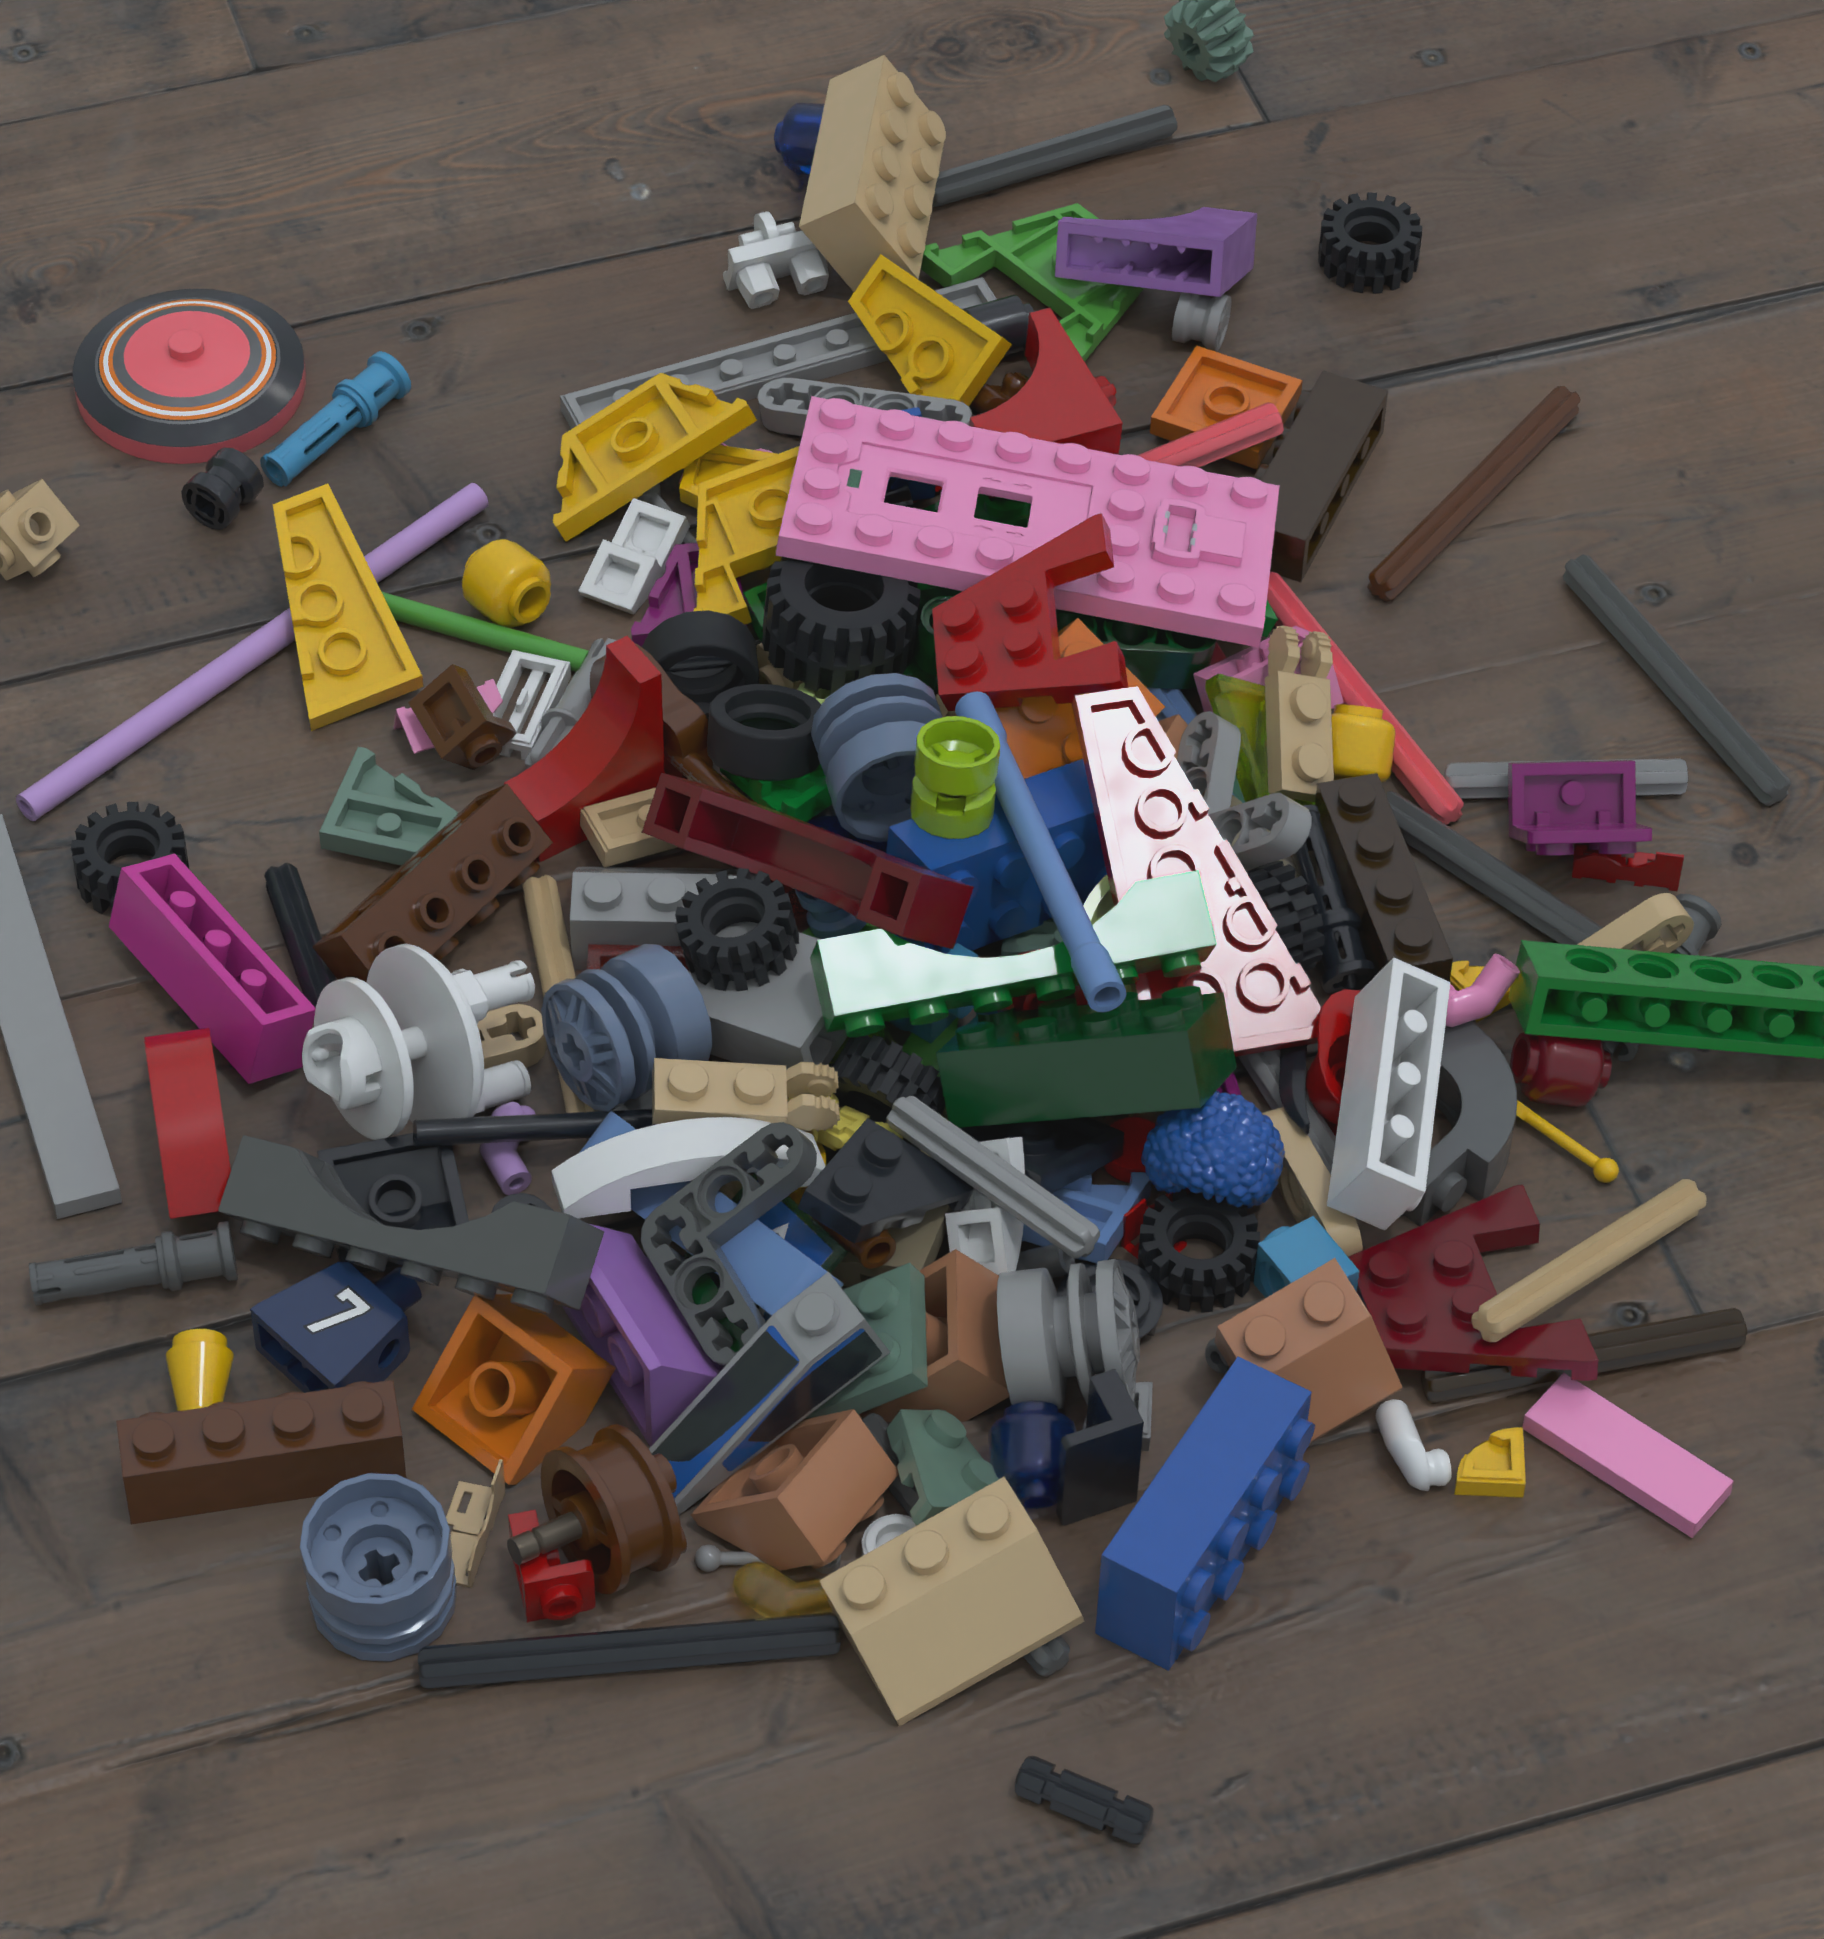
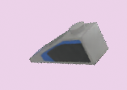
[649,1272,890,1515]

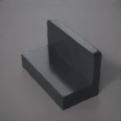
[1056,1369,1144,1526]

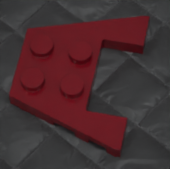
[1348,1185,1598,1381]

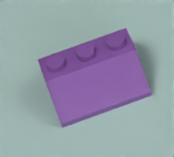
[562,1224,723,1447]

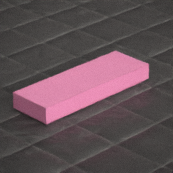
[1522,1372,1734,1538]

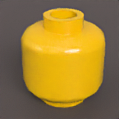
[462,539,551,628]
[1331,704,1396,783]

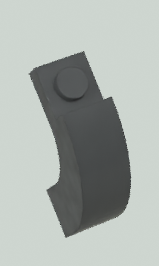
[1402,1021,1517,1226]

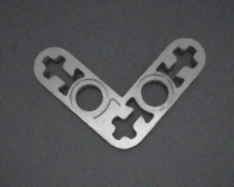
[1177,711,1312,871]

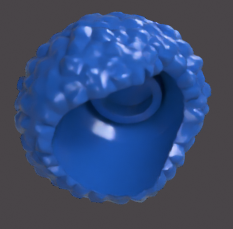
[1141,1090,1285,1209]

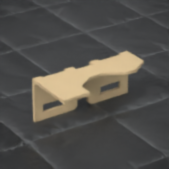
[446,1459,505,1588]

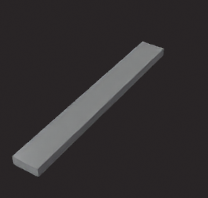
[560,277,997,429]
[0,814,122,1219]

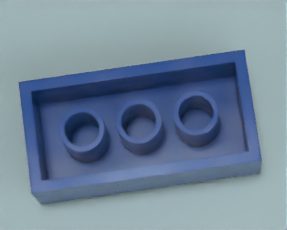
[887,759,1107,954]
[1095,1356,1315,1671]

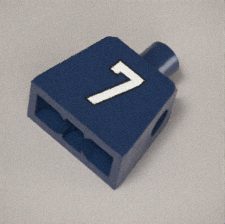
[250,1262,422,1393]

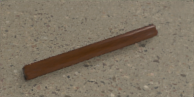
[1367,386,1581,601]

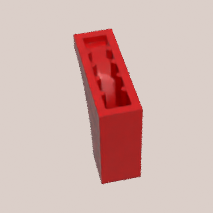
[969,308,1123,499]
[504,636,665,863]

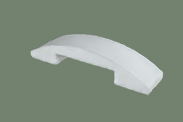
[551,1117,825,1218]

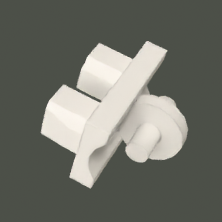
[723,211,829,309]

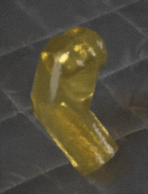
[733,1562,833,1618]

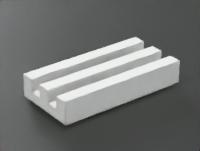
[493,650,571,760]

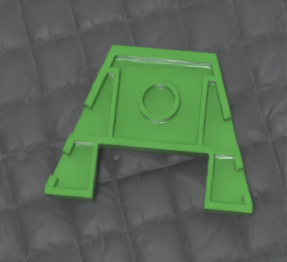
[921,203,1144,362]

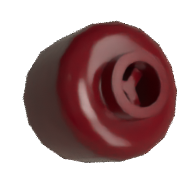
[1510,1032,1612,1108]

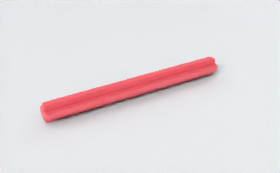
[1267,572,1464,825]

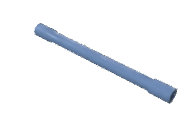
[955,692,1126,1012]

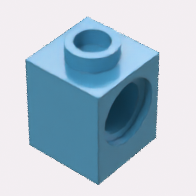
[1254,1216,1360,1298]

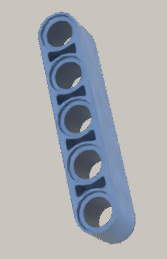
[579,1111,844,1315]

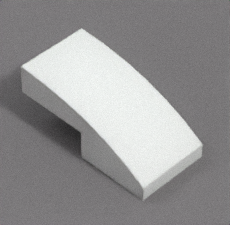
[578,498,690,615]
[945,1137,1025,1275]

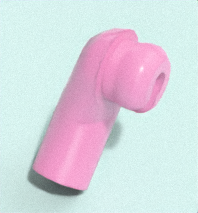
[1446,954,1520,1028]

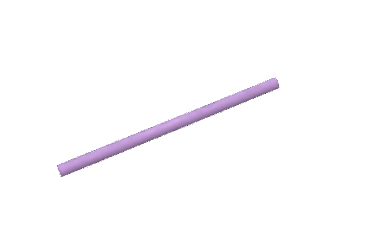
[16,483,488,821]

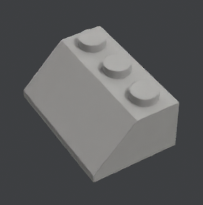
[570,867,757,971]

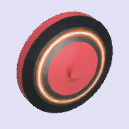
[73,289,306,464]

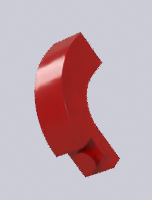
[144,1028,231,1219]

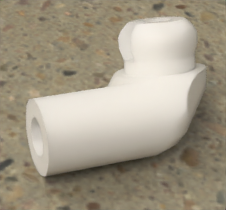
[1375,1399,1452,1491]

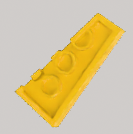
[272,483,424,731]

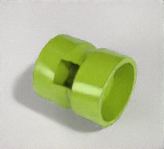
[910,716,1000,839]

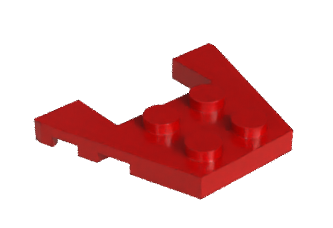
[932,513,1128,711]

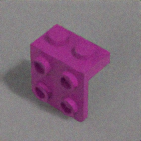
[1508,760,1652,855]

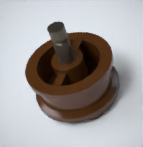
[507,1424,687,1595]

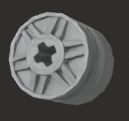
[997,1259,1140,1414]

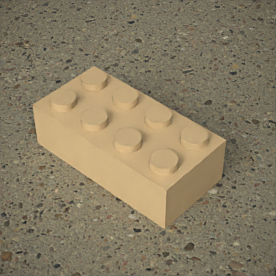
[799,55,946,292]

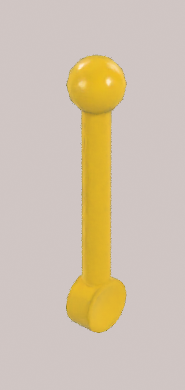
[1516,1100,1619,1183]

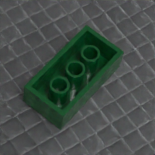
[936,986,1237,1128]

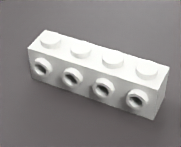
[1327,957,1450,1230]

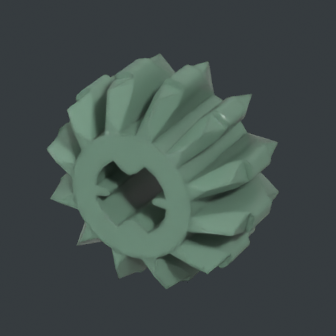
[1164,0,1254,82]

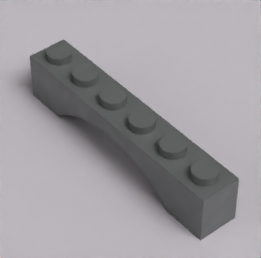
[218,1135,604,1315]

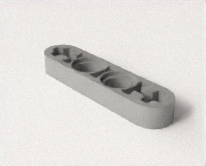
[757,378,972,436]

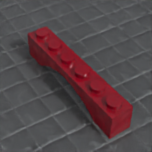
[642,772,974,949]

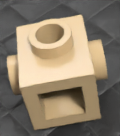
[0,479,80,581]

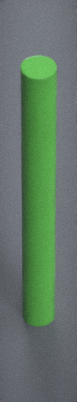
[381,591,589,672]

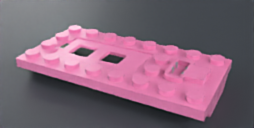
[776,396,1280,648]

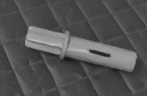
[525,638,616,769]

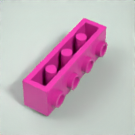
[109,854,316,1084]

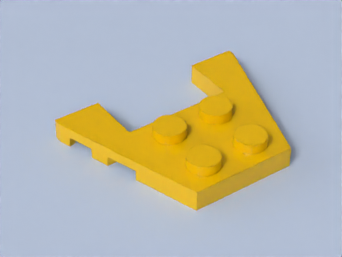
[694,446,800,624]

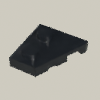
[798,1118,974,1244]

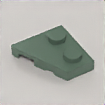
[319,746,458,866]

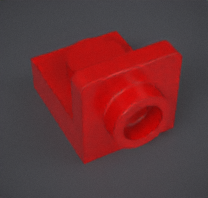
[508,1509,596,1623]

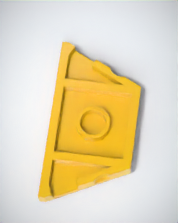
[553,373,757,542]

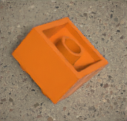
[412,1294,616,1485]

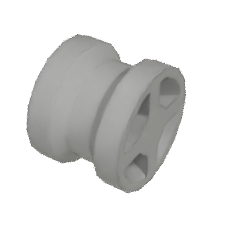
[1172,292,1232,351]

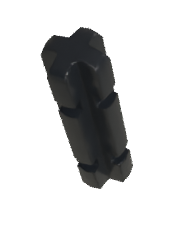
[1015,1756,1154,1844]

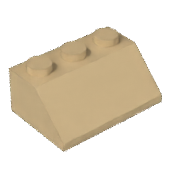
[819,1476,1085,1726]

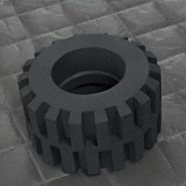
[762,557,920,695]

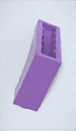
[1055,207,1257,297]

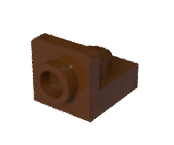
[408,664,517,770]

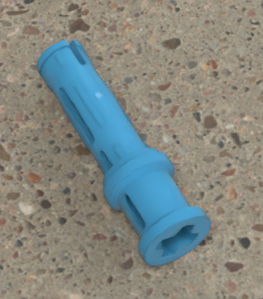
[260,351,411,487]

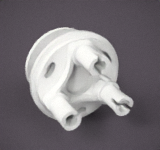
[302,944,535,1140]

